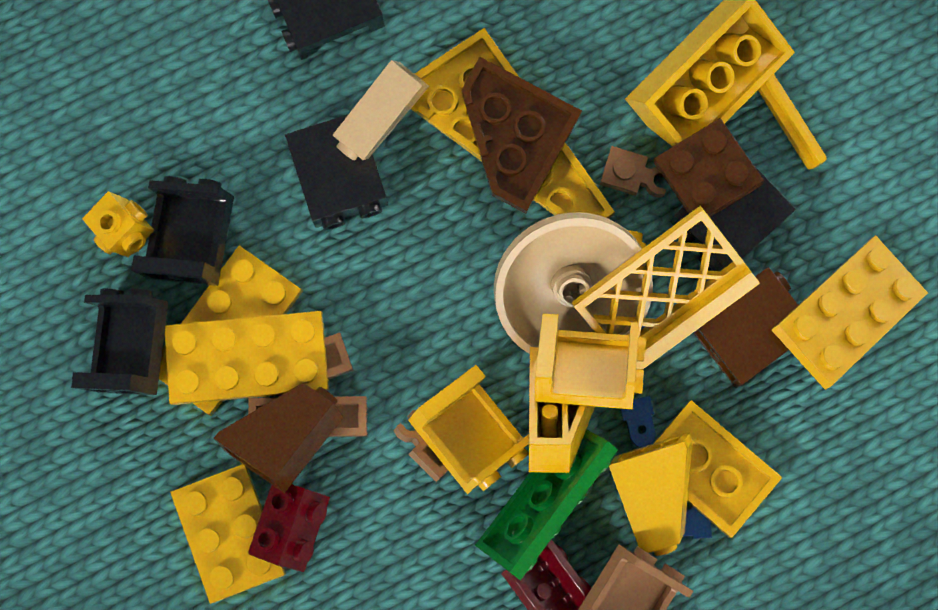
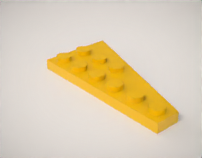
[411,28,615,219]

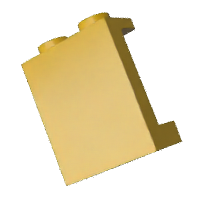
[535,313,646,409]
[408,365,529,494]

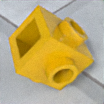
[82,191,154,258]

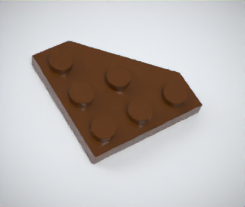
[461,57,582,214]

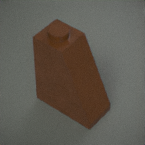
[214,383,343,493]

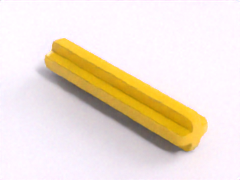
[758,74,827,170]

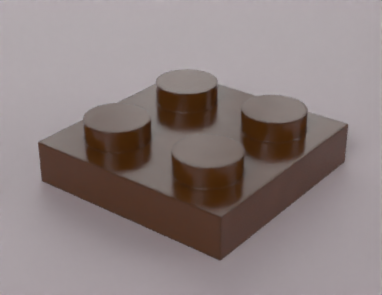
[654,118,764,225]

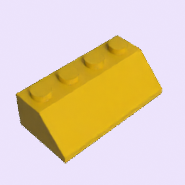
[625,0,795,147]

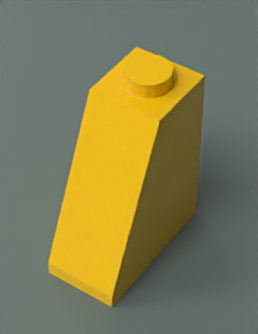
[609,433,692,556]

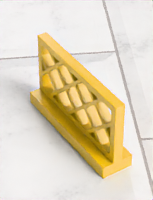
[572,205,760,369]

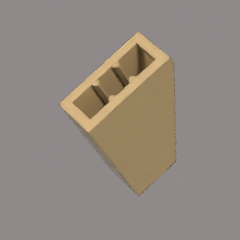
[333,60,429,161]

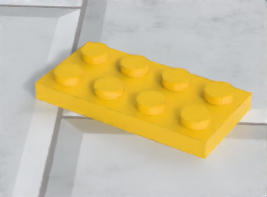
[772,235,928,390]
[159,245,303,416]
[165,311,329,405]

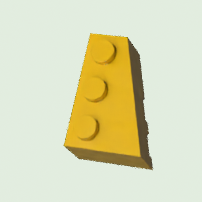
[529,347,595,473]

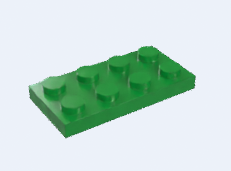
[475,429,618,580]

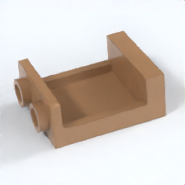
[578,545,694,610]

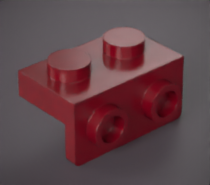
[248,484,330,572]
[501,539,591,610]

